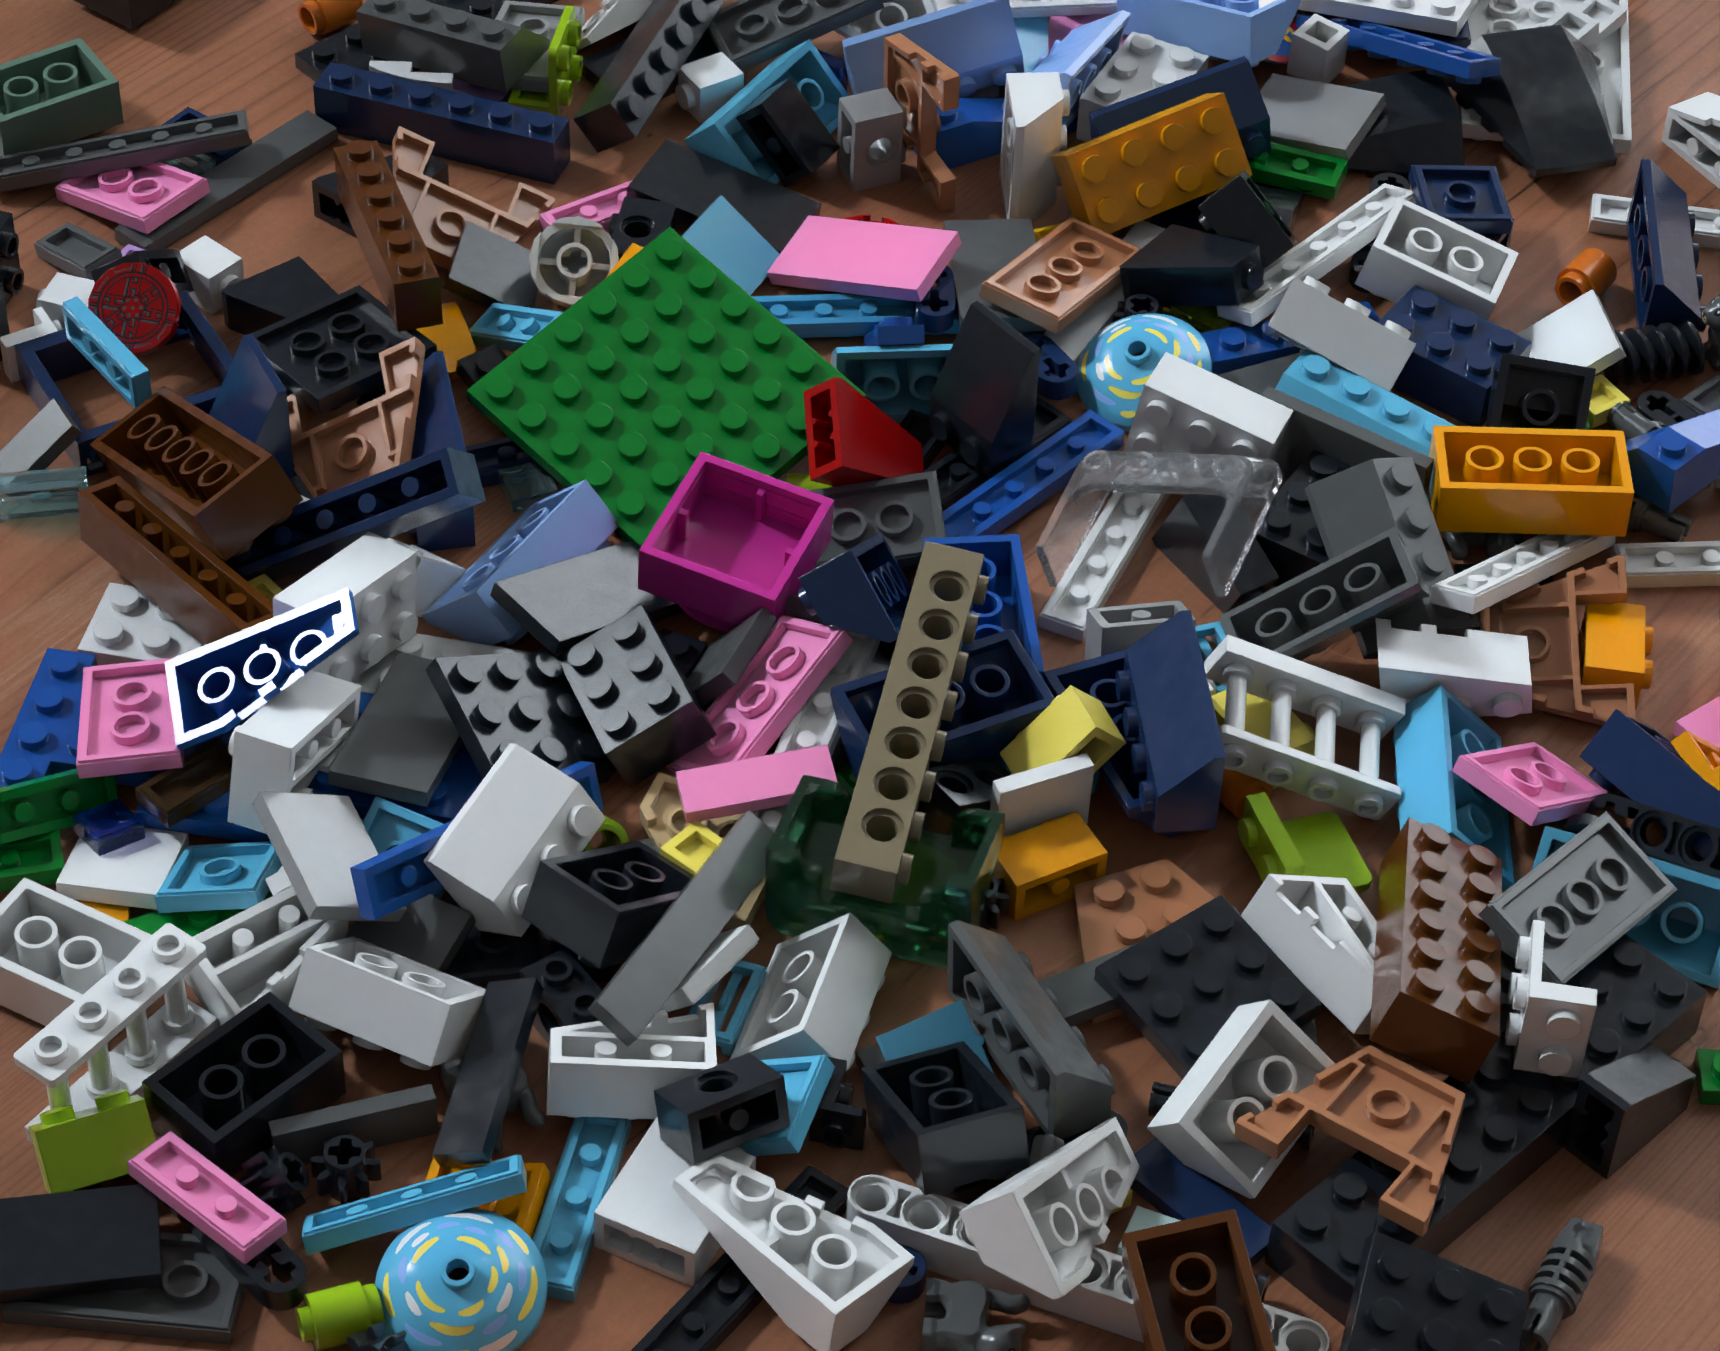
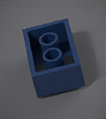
[1378,285,1532,427]

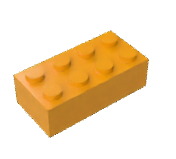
[1051,92,1253,234]
[1429,425,1634,537]

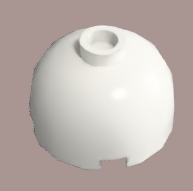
[529,216,619,308]

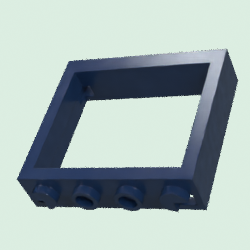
[14,290,233,478]

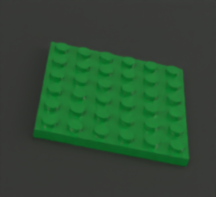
[467,227,867,548]

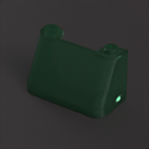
[765,775,1005,968]

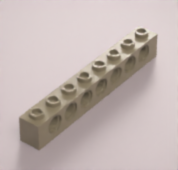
[830,541,990,904]

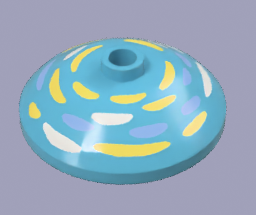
[1077,313,1212,431]
[375,1208,547,1351]

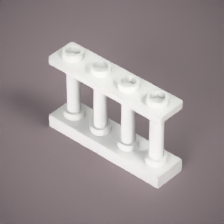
[1204,635,1406,820]
[14,923,219,1144]

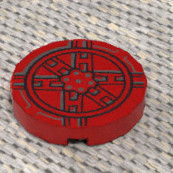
[88,262,182,355]

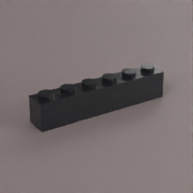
[573,0,725,153]

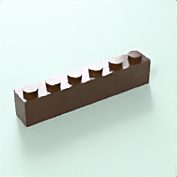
[333,140,443,332]
[77,476,273,645]

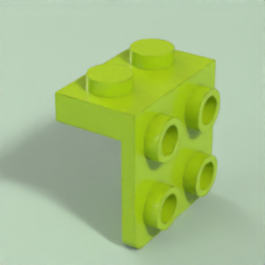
[508,5,583,116]
[1238,792,1372,893]

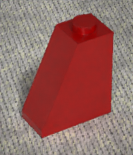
[803,376,924,487]

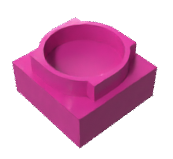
[638,451,834,632]

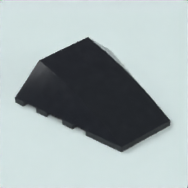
[1444,24,1617,177]
[1345,70,1465,178]

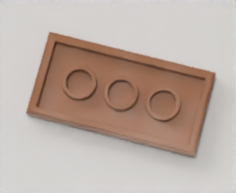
[979,217,1140,334]

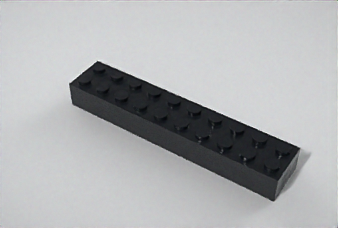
[1265,934,1707,1327]

